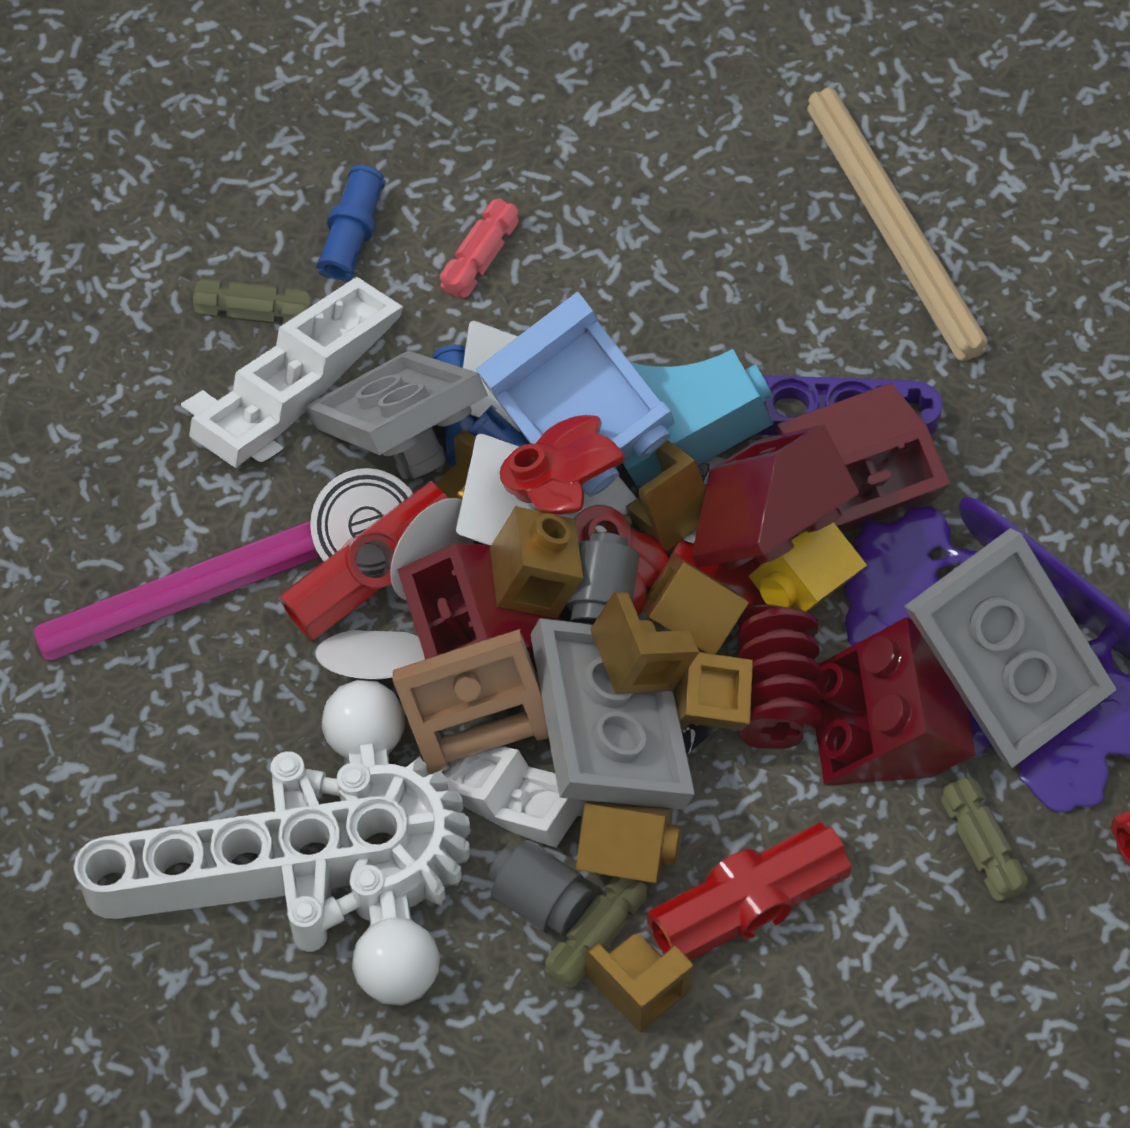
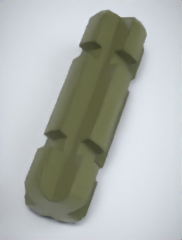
[193,278,312,324]
[941,777,1028,902]
[545,876,647,988]

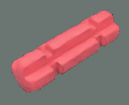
[440,198,519,299]

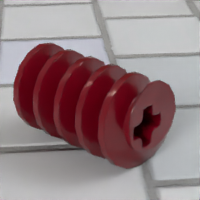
[737,604,822,749]

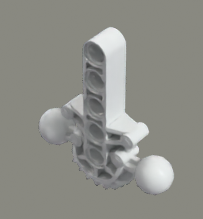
[74,680,471,1006]

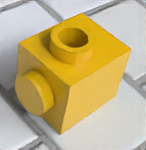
[748,522,867,612]

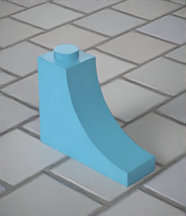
[623,349,774,489]

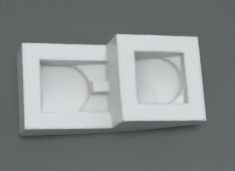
[443,746,587,847]

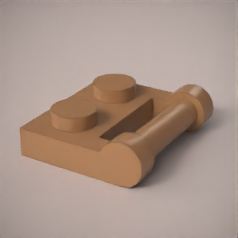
[393,629,549,774]

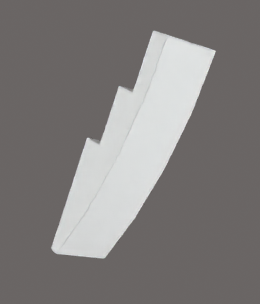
[189,277,403,468]

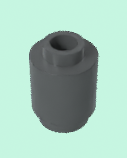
[566,532,640,625]
[488,840,593,936]

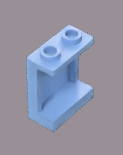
[476,291,675,497]

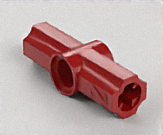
[277,481,448,641]
[647,822,852,961]

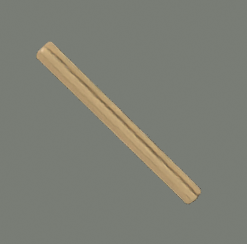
[808,87,987,361]

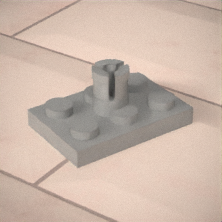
[304,350,488,479]
[904,528,1117,768]
[530,618,695,810]

